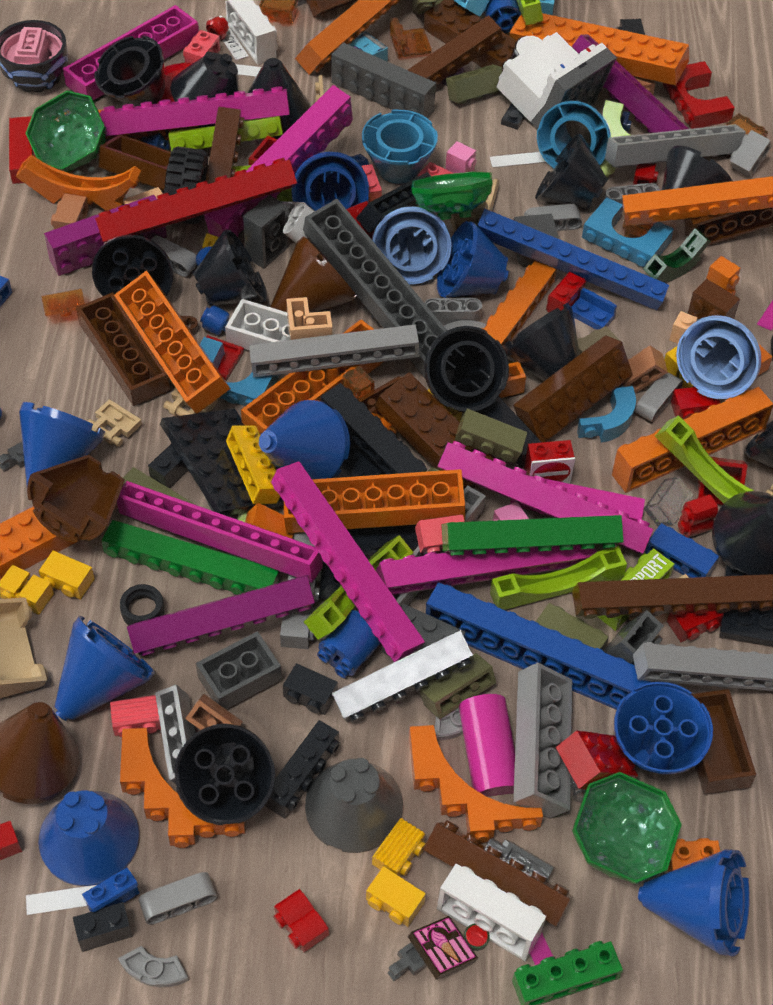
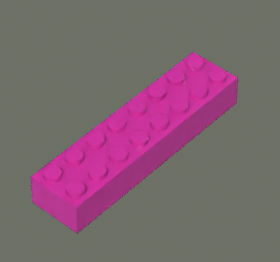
[63,5,199,100]

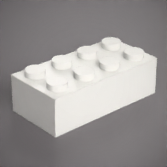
[225,0,278,65]
[225,299,290,350]
[437,864,546,961]

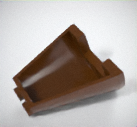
[27,455,125,542]

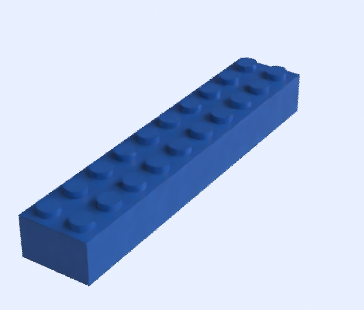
[426,582,652,710]

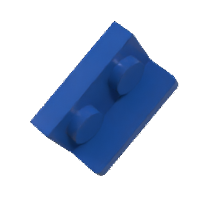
[571,288,617,330]
[82,868,140,912]

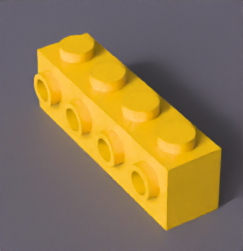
[226,426,280,504]

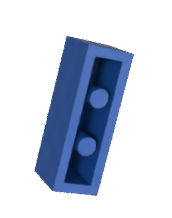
[645,523,719,578]

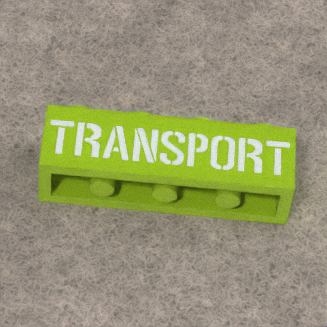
[598,548,674,631]

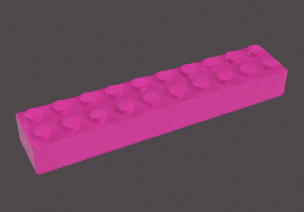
[204,85,353,237]

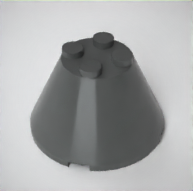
[305,758,403,853]

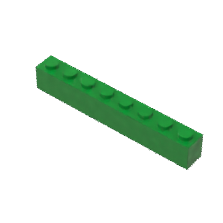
[441,515,624,556]
[101,520,280,595]

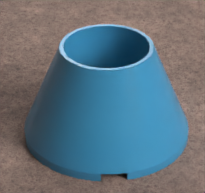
[537,101,611,168]
[362,110,438,184]

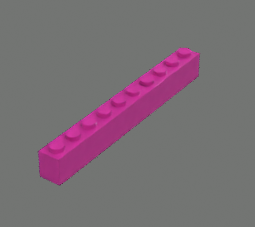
[100,87,290,136]
[437,441,653,554]
[271,462,425,662]
[117,481,323,582]
[376,545,597,595]

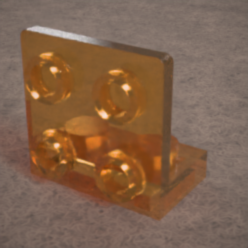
[390,17,432,58]

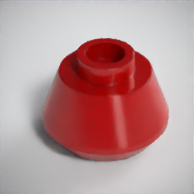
[206,17,229,40]

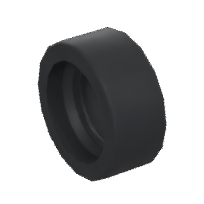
[120,584,164,625]

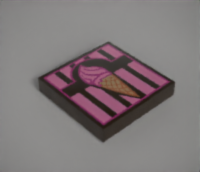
[408,916,478,980]

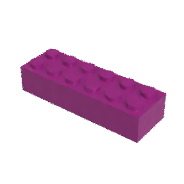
[44,195,167,276]

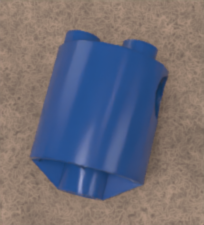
[484,0,521,34]
[317,610,381,678]

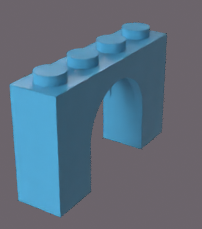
[582,197,674,267]
[200,337,280,406]

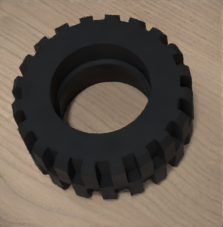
[164,147,208,224]

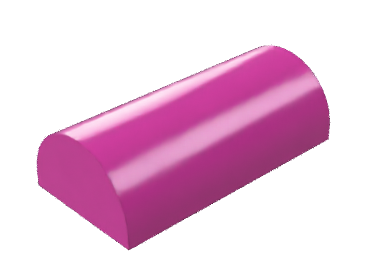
[459,694,515,797]

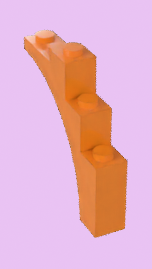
[15,155,141,211]
[409,725,543,843]
[120,728,245,848]

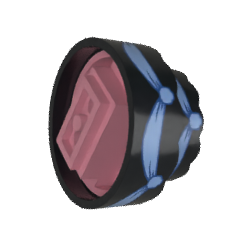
[0,20,68,93]

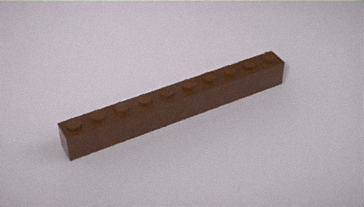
[572,574,773,619]

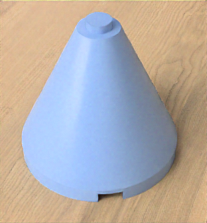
[372,207,451,284]
[676,316,761,399]

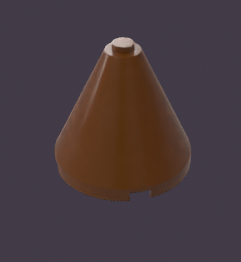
[270,236,357,313]
[0,702,79,804]

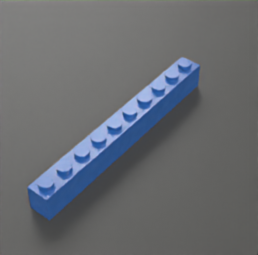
[477,209,669,310]

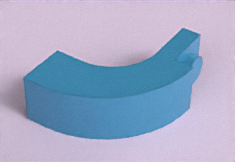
[577,386,636,443]

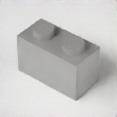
[730,130,772,178]

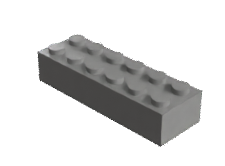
[513,663,572,818]

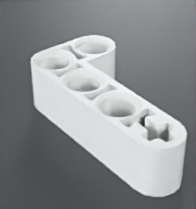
[283,202,315,243]

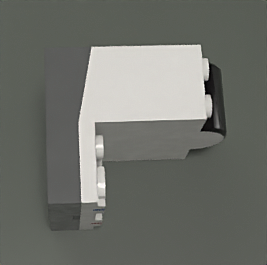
[497,32,617,129]

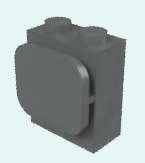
[514,213,559,267]
[604,610,664,665]

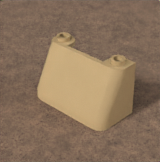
[0,598,48,698]

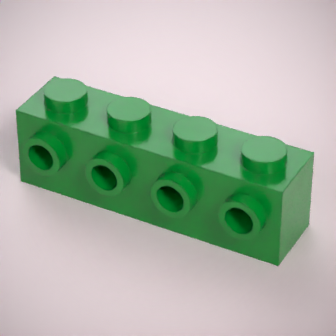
[512,941,623,1005]

